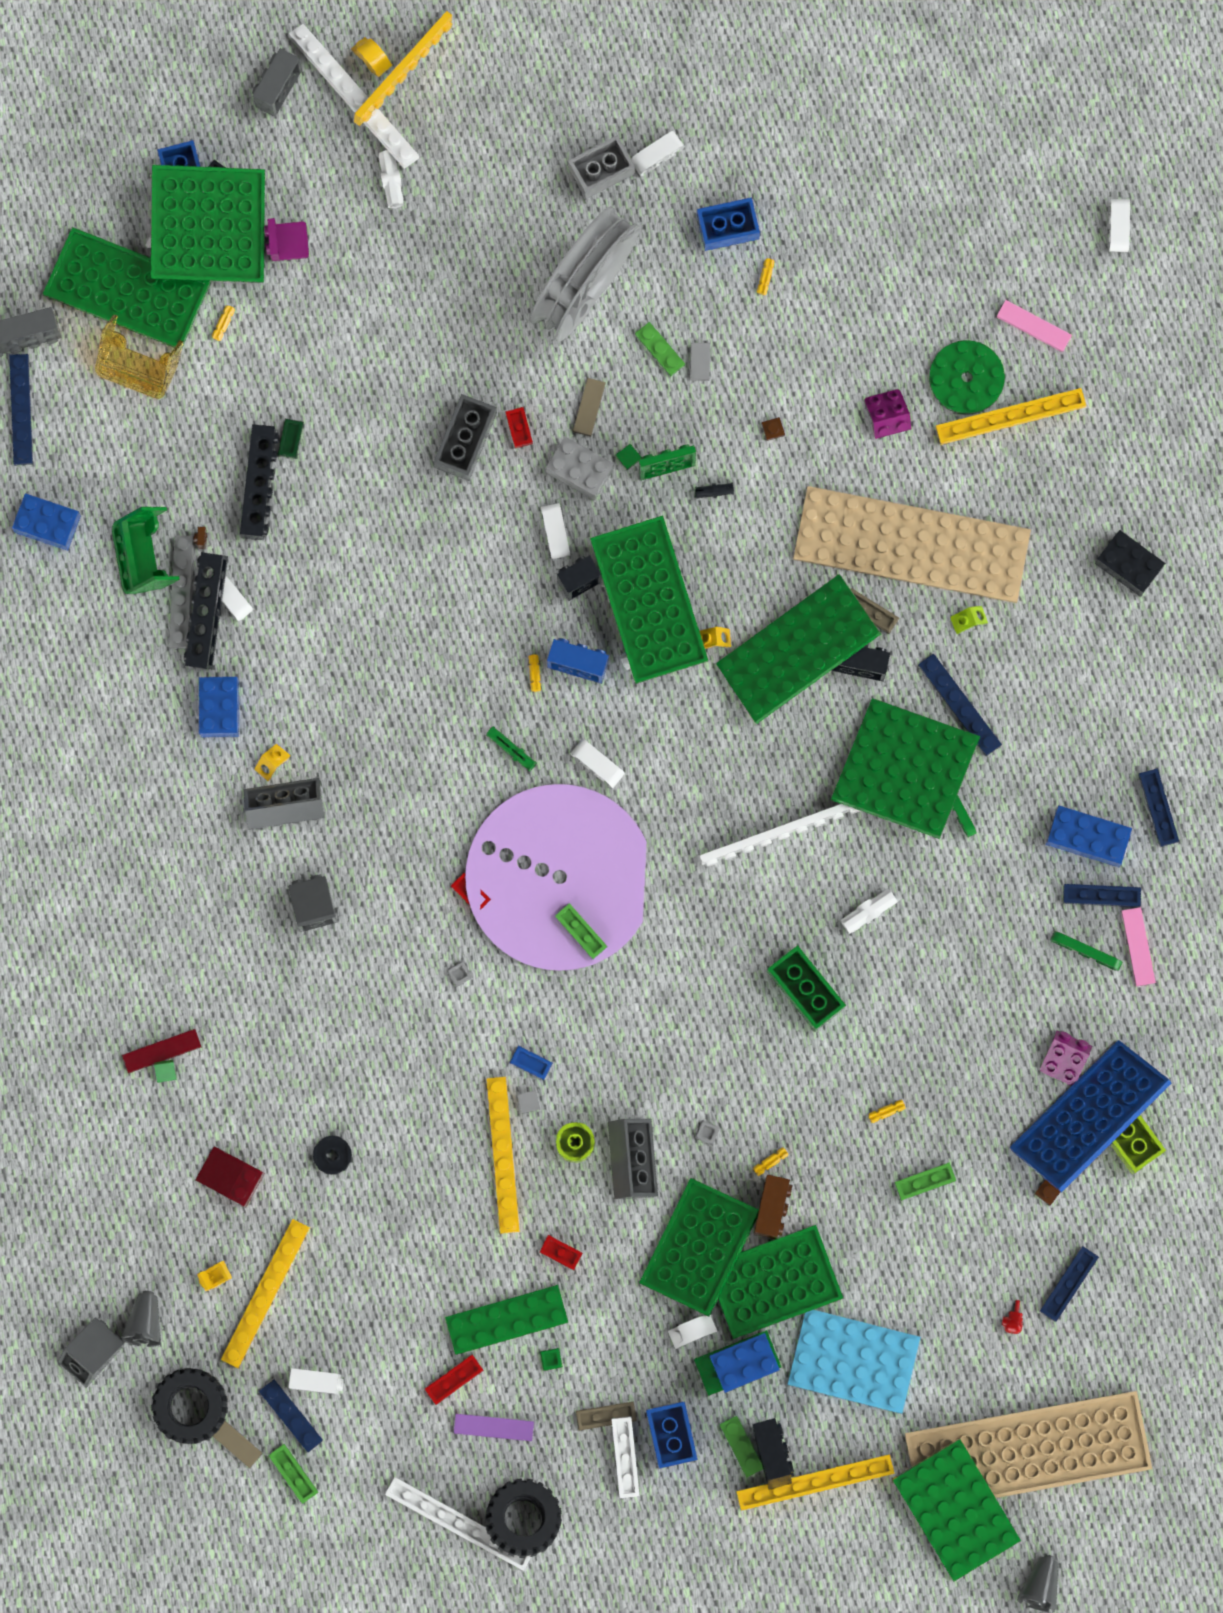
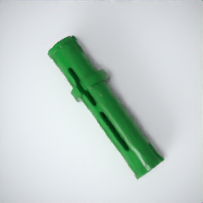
[486,726,537,772]

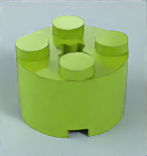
[556,1122,595,1163]

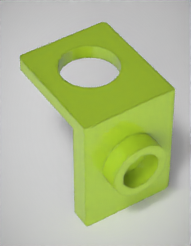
[950,606,988,634]

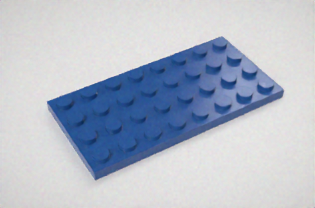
[1009,1040,1172,1193]

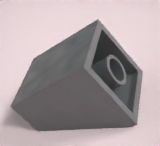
[288,874,338,932]
[58,1317,124,1388]

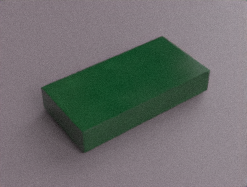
[278,418,304,459]

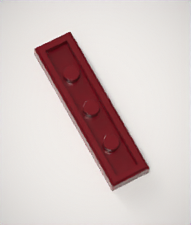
[122,1029,202,1074]

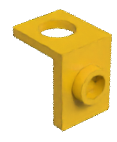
[700,627,731,649]
[254,744,291,781]

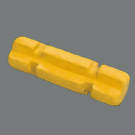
[757,258,775,295]
[212,305,235,341]
[528,654,541,692]
[868,1100,906,1123]
[753,1147,788,1176]

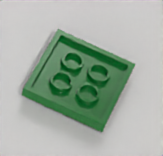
[639,444,696,481]

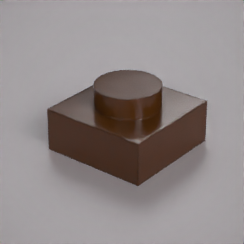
[761,417,785,441]
[194,527,207,549]
[1035,1179,1060,1206]

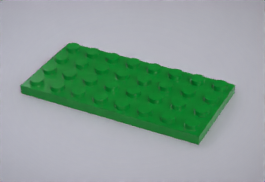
[43,227,211,350]
[590,515,709,684]
[716,574,881,724]

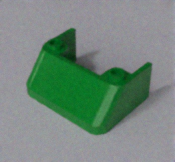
[112,507,180,594]

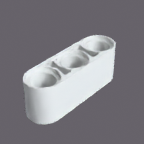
[631,131,685,177]
[1109,199,1130,252]
[541,503,570,559]
[209,574,253,622]
[570,739,625,788]

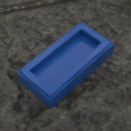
[510,1046,553,1080]

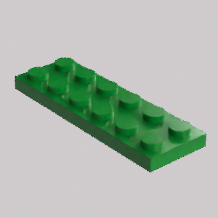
[445,1285,569,1355]

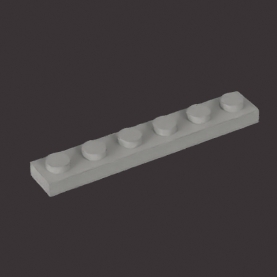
[169,536,195,649]

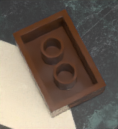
[754,1174,793,1239]

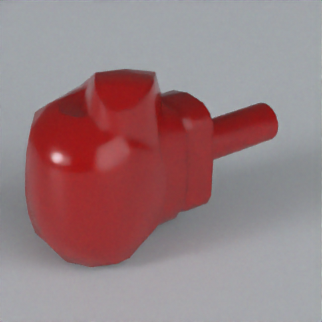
[1001,1300,1023,1334]

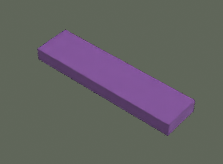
[454,1414,534,1441]

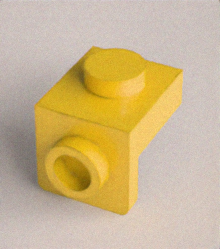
[197,1261,232,1291]

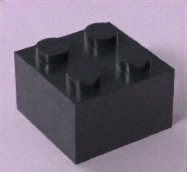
[557,555,601,601]

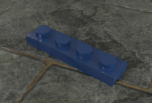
[1138,768,1179,847]
[1063,884,1141,907]
[1040,1246,1099,1322]
[259,1379,323,1453]

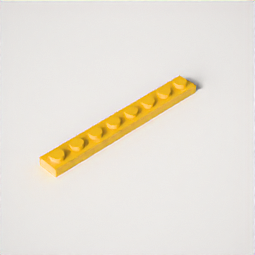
[354,11,453,126]
[935,388,1086,445]
[487,1077,520,1234]
[221,1219,310,1369]
[736,1454,895,1511]

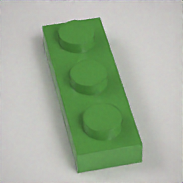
[635,322,685,376]
[555,903,608,960]
[894,1162,956,1201]
[720,1416,763,1478]
[268,1444,319,1504]

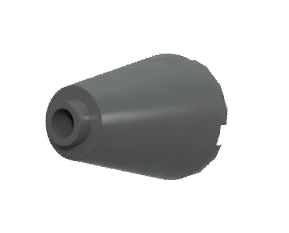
[122,1291,161,1347]
[1017,1554,1059,1613]

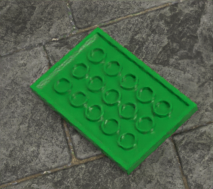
[639,1178,759,1317]
[718,1225,844,1339]
[892,1438,1021,1582]

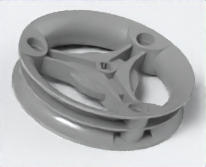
[530,206,640,342]

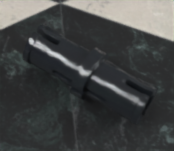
[695,482,734,499]

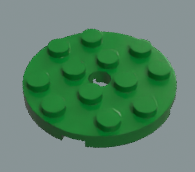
[929,340,1005,415]

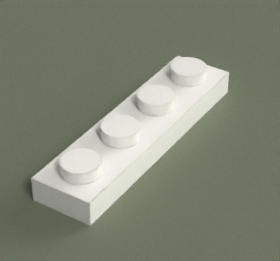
[612,1416,639,1498]

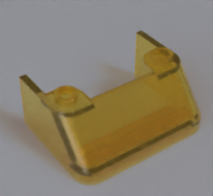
[95,315,183,399]

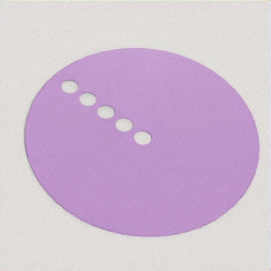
[465,784,647,971]

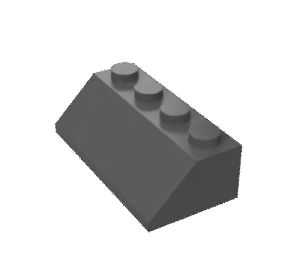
[243,778,324,830]
[608,1119,658,1199]

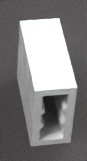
[289,1368,344,1395]

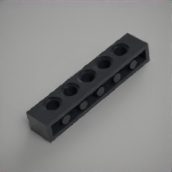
[240,424,279,540]
[184,552,228,670]

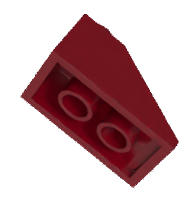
[195,1146,265,1208]

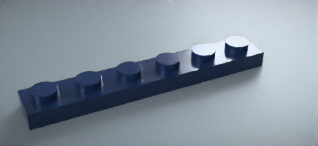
[9,354,33,466]
[918,654,1002,756]

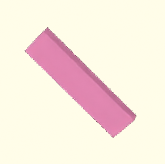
[997,300,1072,352]
[1121,907,1156,987]

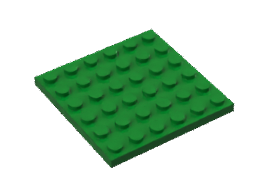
[150,165,265,283]
[831,698,980,839]

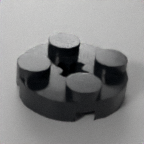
[313,1135,352,1175]

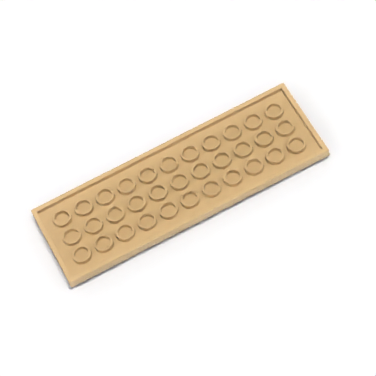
[793,486,1031,603]
[905,1391,1152,1498]

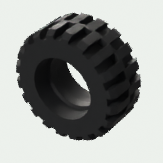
[151,1368,228,1444]
[485,1478,562,1558]

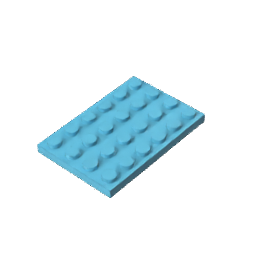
[787,1310,921,1414]

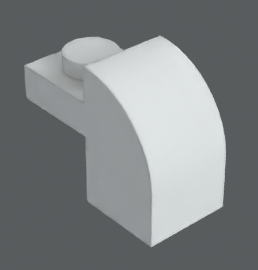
[668,1315,717,1349]

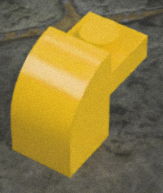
[351,37,393,77]

